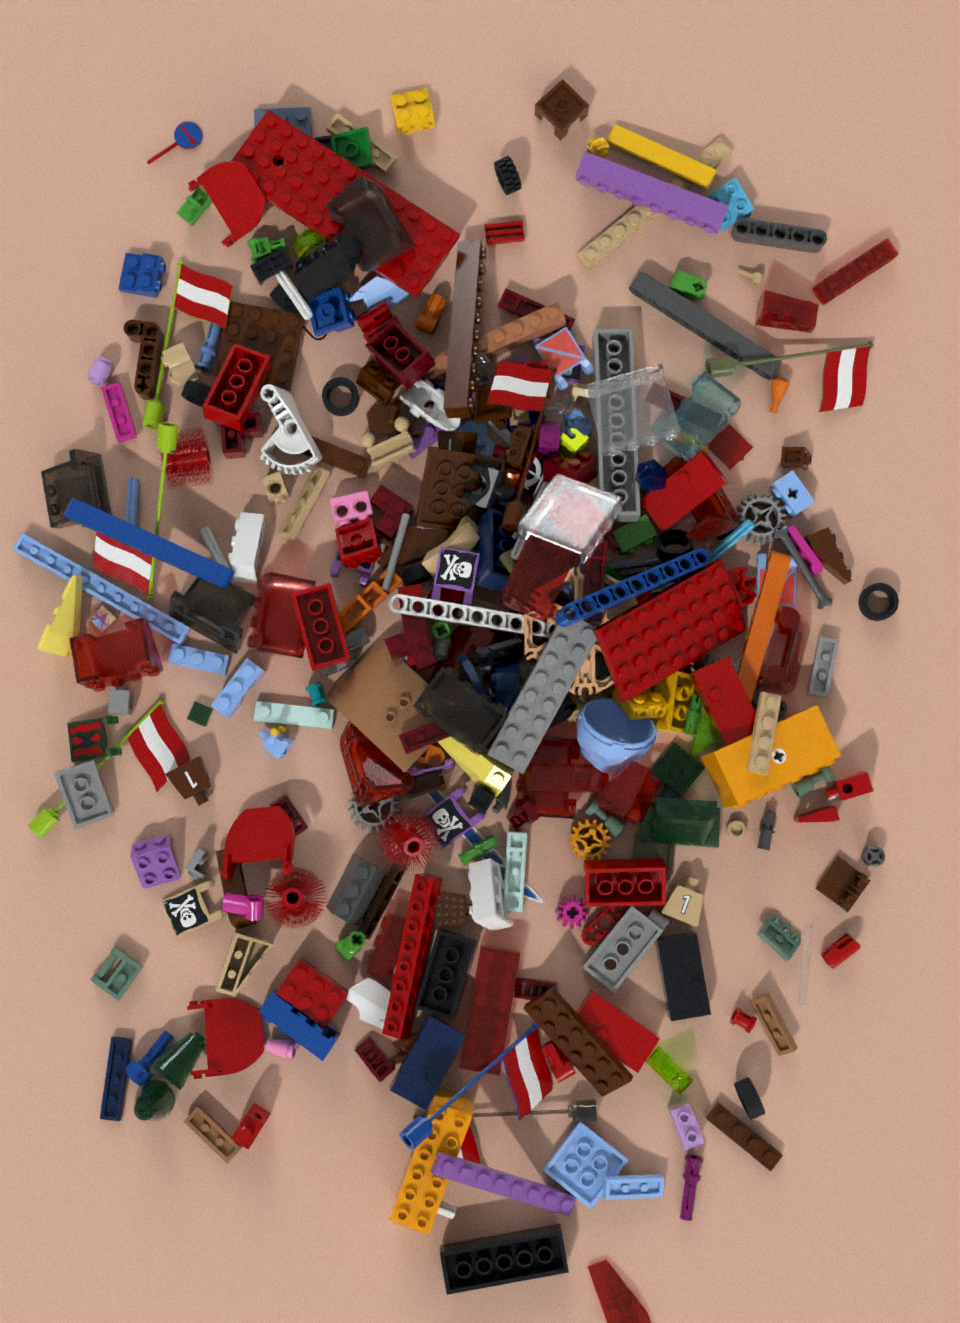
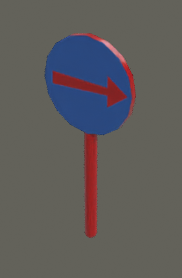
[147,122,202,164]

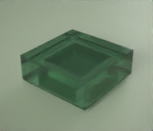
[187,701,214,727]

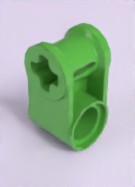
[669,270,707,301]

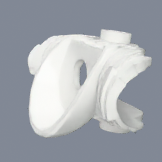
[399,379,461,431]

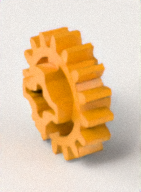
[568,819,611,860]

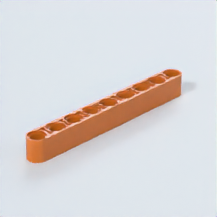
[738,550,791,702]

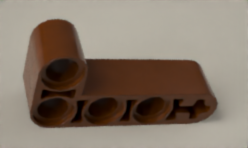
[124,320,164,400]
[216,849,257,929]

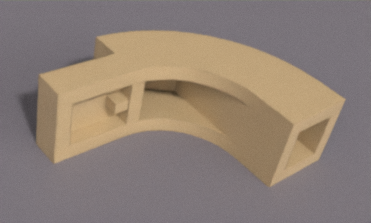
[421,515,480,578]

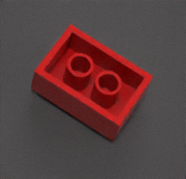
[276,957,349,1028]

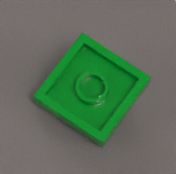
[331,127,374,170]

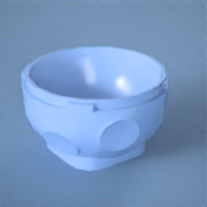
[576,698,657,774]

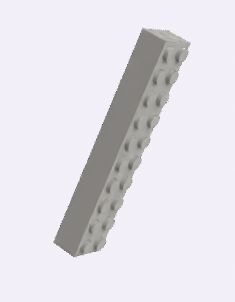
[592,329,641,522]

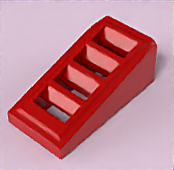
[794,805,840,823]

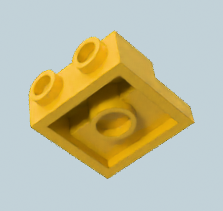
[390,88,435,134]
[612,689,668,720]

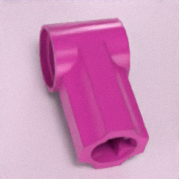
[222,893,264,921]

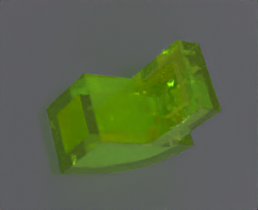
[292,229,328,259]

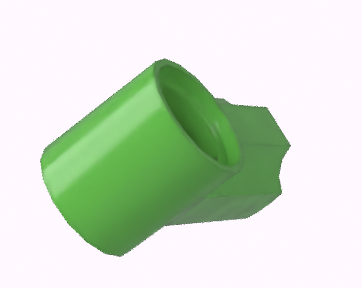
[335,931,365,961]

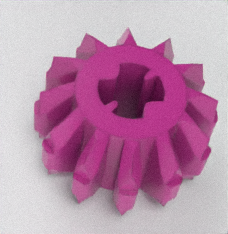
[555,895,589,929]

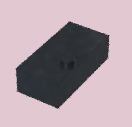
[414,929,479,1021]
[655,932,711,1021]

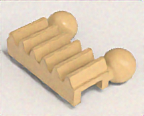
[360,416,416,469]

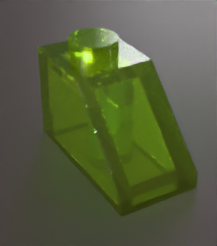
[689,716,720,756]
[646,1047,694,1095]

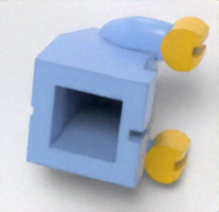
[259,725,295,759]

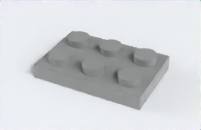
[54,759,113,829]

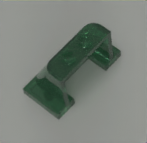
[639,797,720,848]

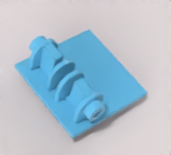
[707,177,755,232]

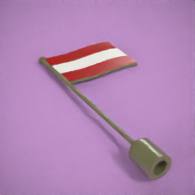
[705,341,874,413]

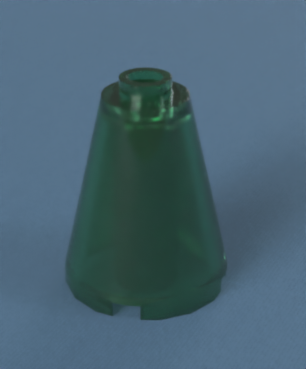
[150,1031,206,1090]
[134,1079,175,1121]

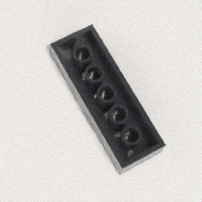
[440,1224,569,1295]

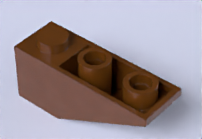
[804,527,852,585]

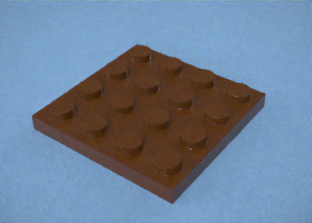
[215,301,305,391]
[415,446,506,534]

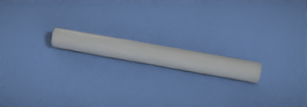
[382,513,410,591]

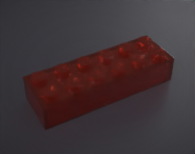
[459,944,520,1075]

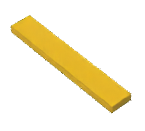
[606,124,717,189]

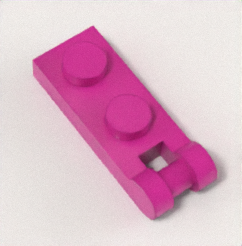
[788,525,823,576]

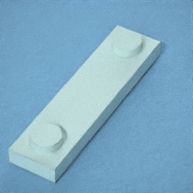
[254,701,335,729]
[503,831,527,912]

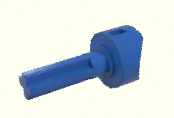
[126,1030,174,1086]

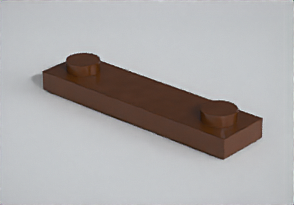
[301,436,372,479]

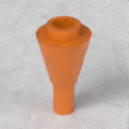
[769,377,790,414]

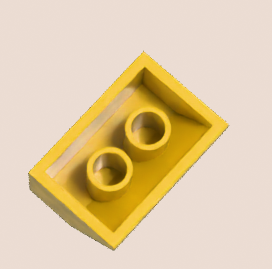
[650,671,697,735]

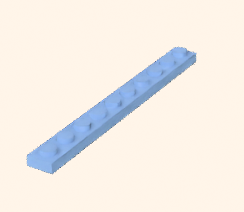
[12,533,191,645]

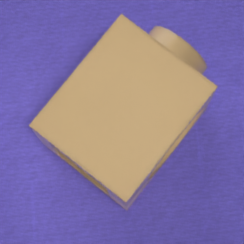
[261,471,290,504]

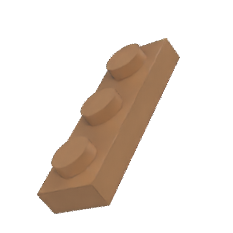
[750,993,798,1056]
[183,1105,243,1164]

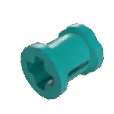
[305,682,328,707]

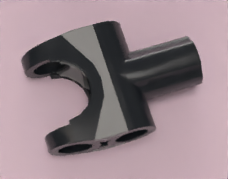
[460,463,522,509]

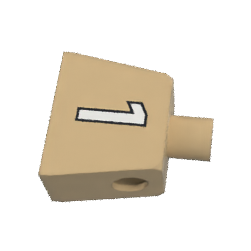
[659,876,704,927]

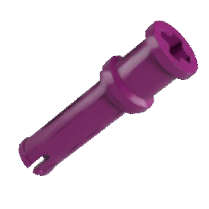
[679,1154,703,1221]

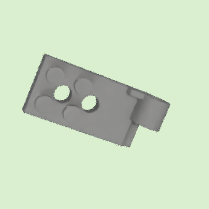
[582,906,669,993]

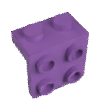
[130,834,181,888]

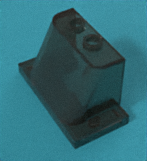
[41,449,112,529]
[169,577,256,654]

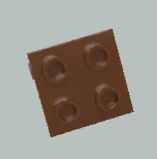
[815,856,871,913]

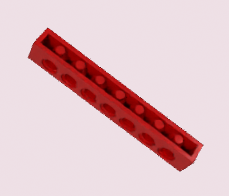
[382,873,442,1039]

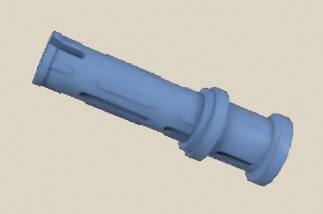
[195,323,222,372]

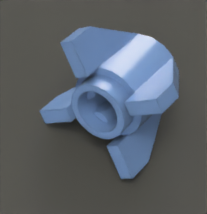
[560,408,593,439]

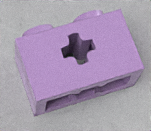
[668,1099,705,1150]

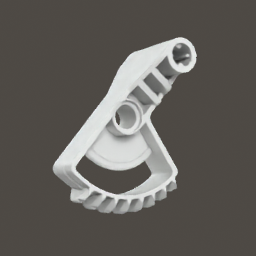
[260,384,322,475]

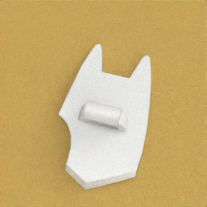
[347,977,391,1029]

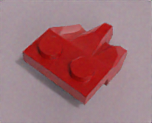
[727,566,757,608]

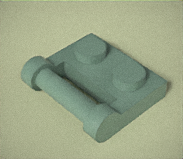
[90,946,144,1000]

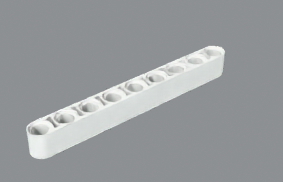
[388,594,552,639]

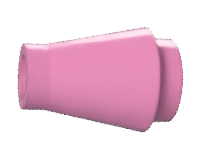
[266,1039,297,1060]

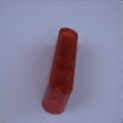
[812,238,899,305]

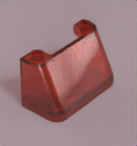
[502,524,581,623]
[756,605,810,694]
[428,624,495,708]
[340,721,415,807]

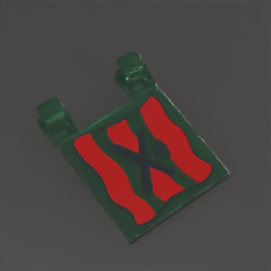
[67,716,122,762]

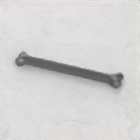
[773,526,833,609]

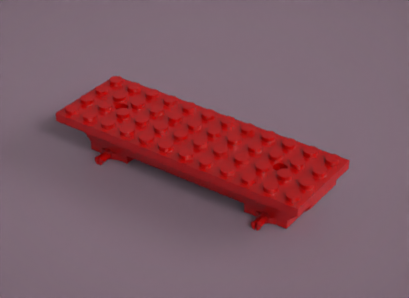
[231,109,460,299]

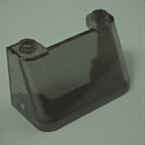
[326,176,414,272]

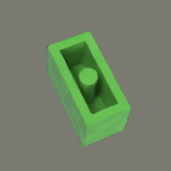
[610,514,657,556]

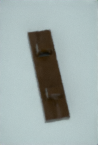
[357,863,407,940]

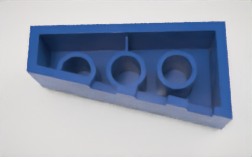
[259,989,340,1061]

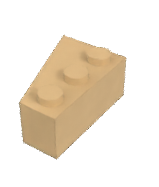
[215,929,274,997]

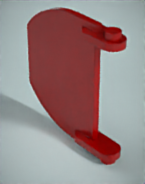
[188,161,267,248]
[221,806,295,880]
[187,998,264,1079]

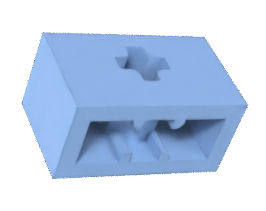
[770,470,815,518]

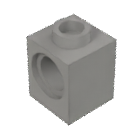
[108,686,134,715]

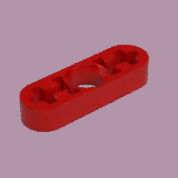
[581,906,628,945]

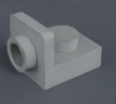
[185,847,208,880]

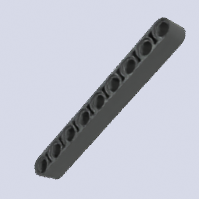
[629,272,782,380]

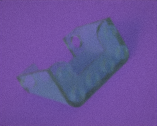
[651,371,741,462]

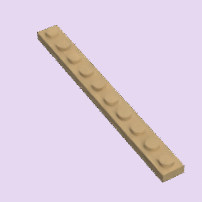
[577,137,732,271]

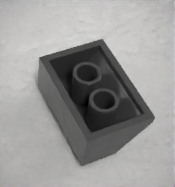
[326,854,386,926]

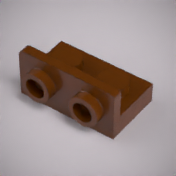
[356,359,401,405]

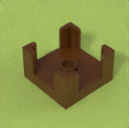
[534,79,589,141]

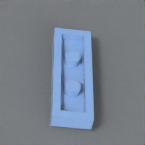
[168,643,230,675]
[603,1174,664,1200]

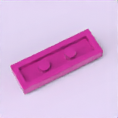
[101,382,138,443]

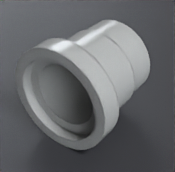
[432,637,452,660]

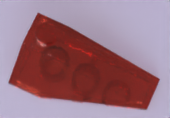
[588,1259,651,1323]

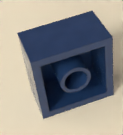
[491,657,520,709]

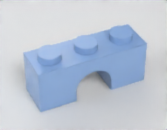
[211,658,266,719]

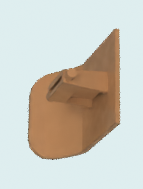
[327,643,458,772]

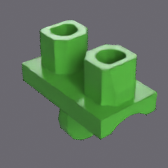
[176,187,212,226]

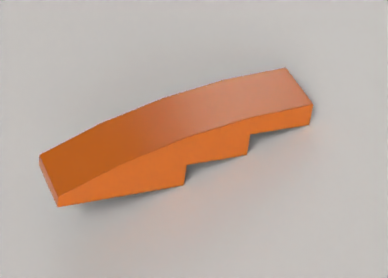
[339,569,403,635]

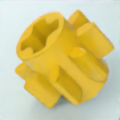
[586,136,610,159]

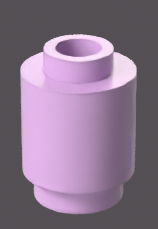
[87,356,114,386]

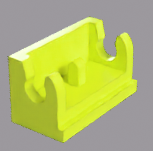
[558,428,589,458]

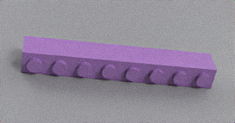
[576,151,728,234]

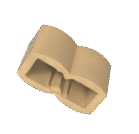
[160,342,200,388]

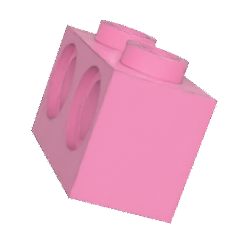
[329,491,374,527]

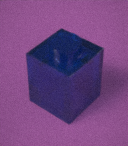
[635,459,668,492]

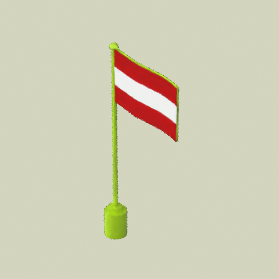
[142,261,233,430]
[93,422,179,599]
[28,699,190,838]

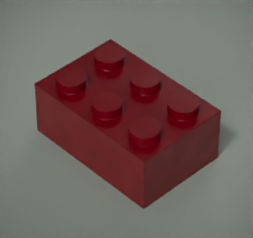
[365,319,436,390]

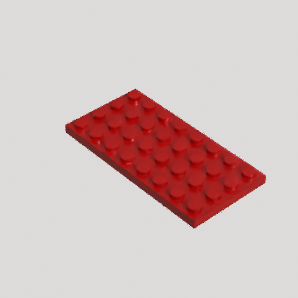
[593,559,747,702]

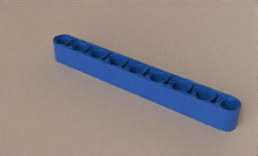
[63,498,235,590]
[555,548,710,627]

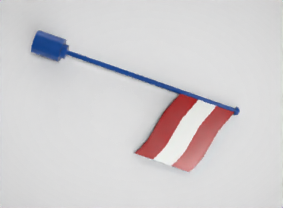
[399,1022,553,1150]

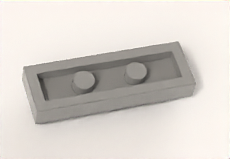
[807,636,839,698]

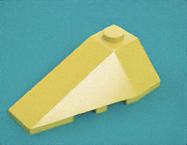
[37,575,83,657]
[438,733,514,797]

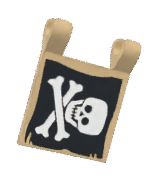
[161,880,226,938]

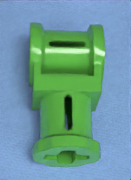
[247,235,288,263]
[432,614,456,639]

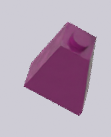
[537,420,560,459]

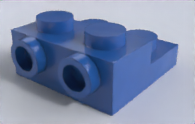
[118,253,166,298]
[307,286,356,337]

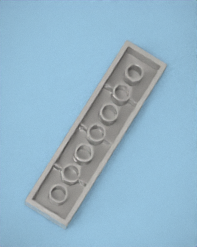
[486,612,597,774]

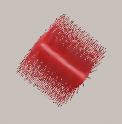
[158,426,214,490]
[374,803,443,874]
[263,867,327,929]

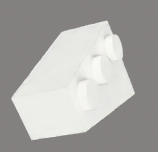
[228,512,266,584]
[468,858,514,931]

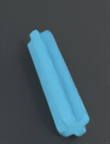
[709,519,755,563]

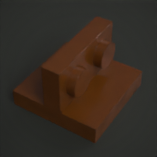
[474,383,513,430]

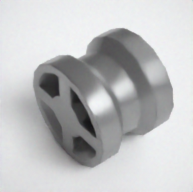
[861,846,885,866]

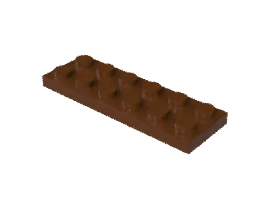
[523,987,633,1097]

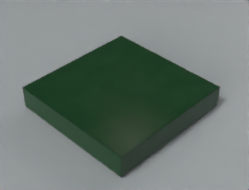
[649,743,705,796]

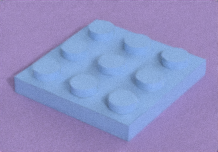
[543,1120,628,1209]

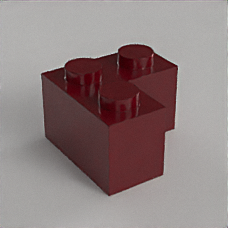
[221,412,264,459]
[543,451,598,493]
[370,484,414,541]
[384,625,437,672]

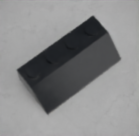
[294,229,363,303]

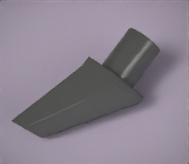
[492,782,511,814]

